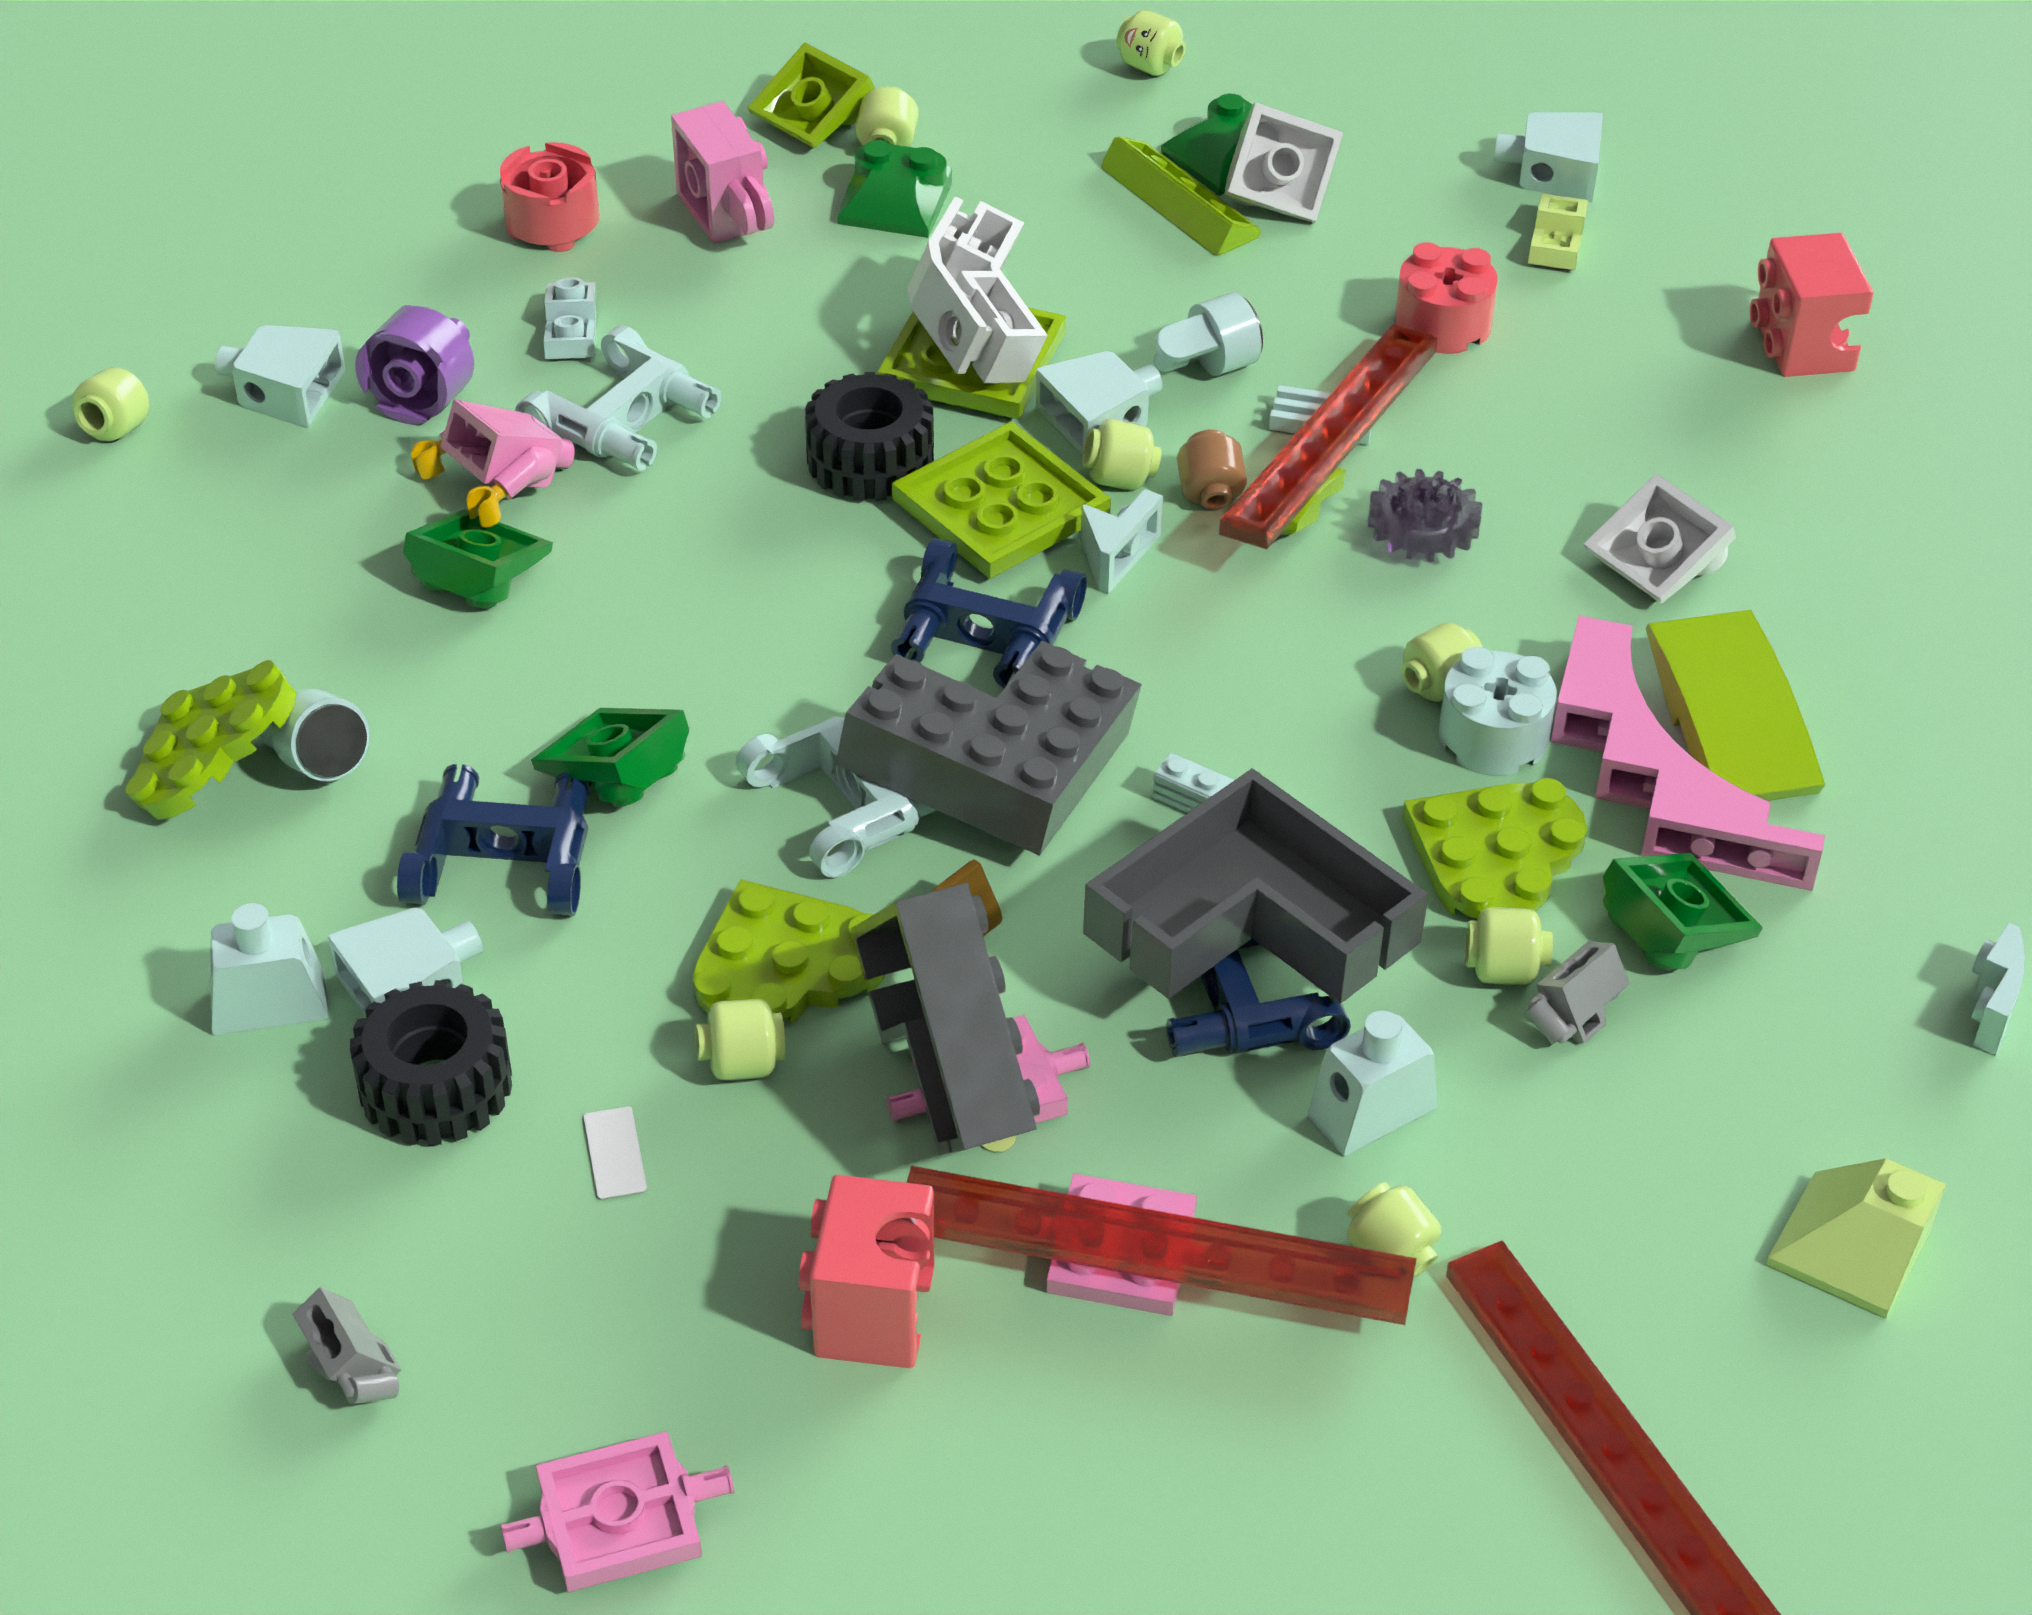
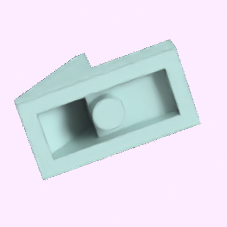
[1080,489,1163,594]

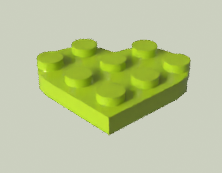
[125,660,297,820]
[1402,778,1587,918]
[693,879,885,1024]

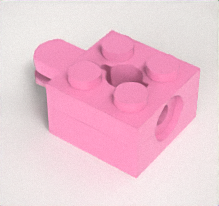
[671,101,774,244]

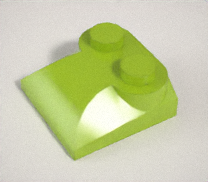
[747,42,875,148]

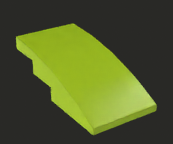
[1645,609,1826,801]

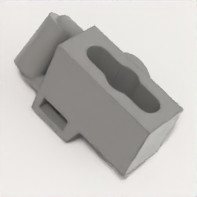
[1525,941,1630,1045]
[292,1287,401,1404]

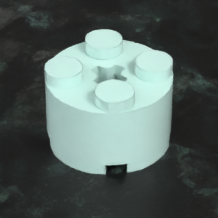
[1438,646,1557,776]

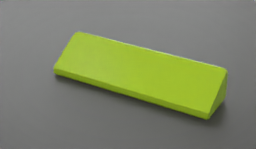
[1101,136,1262,255]

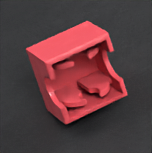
[1750,233,1874,377]
[799,1175,935,1368]

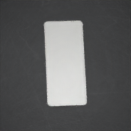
[584,1106,647,1199]

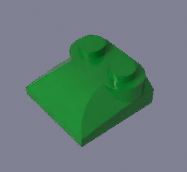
[1161,93,1253,196]
[837,140,952,238]
[403,509,553,608]
[531,708,690,807]
[1603,853,1763,970]

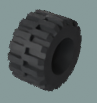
[805,372,934,501]
[350,980,512,1146]

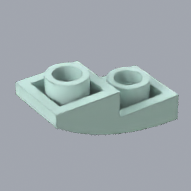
[544,278,596,359]
[1971,922,2025,1056]

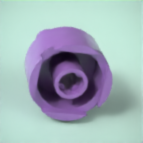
[355,305,474,424]

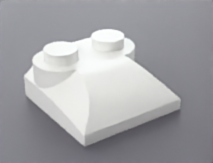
[1224,102,1344,223]
[1584,473,1736,604]

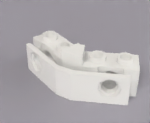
[907,196,1048,384]

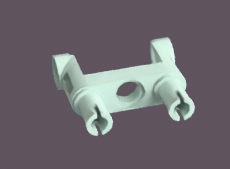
[515,325,722,471]
[735,716,937,878]

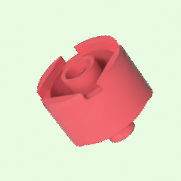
[500,142,600,252]
[1394,242,1498,354]

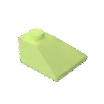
[1766,1158,1946,1319]

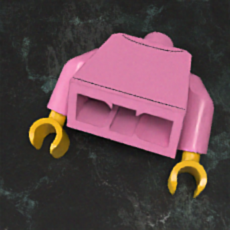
[411,400,575,528]

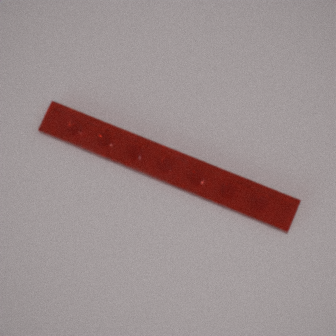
[1219,325,1437,550]
[906,1166,1417,1325]
[1446,1240,1781,1615]

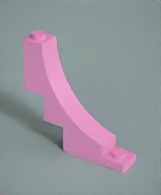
[1551,615,1825,891]

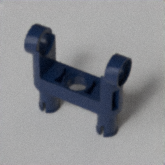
[891,538,1087,688]
[397,764,591,916]
[1166,938,1351,1058]

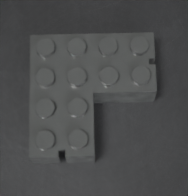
[835,641,1142,856]
[1083,768,1429,1004]
[851,882,1040,1155]

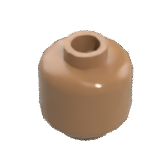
[1176,429,1247,510]

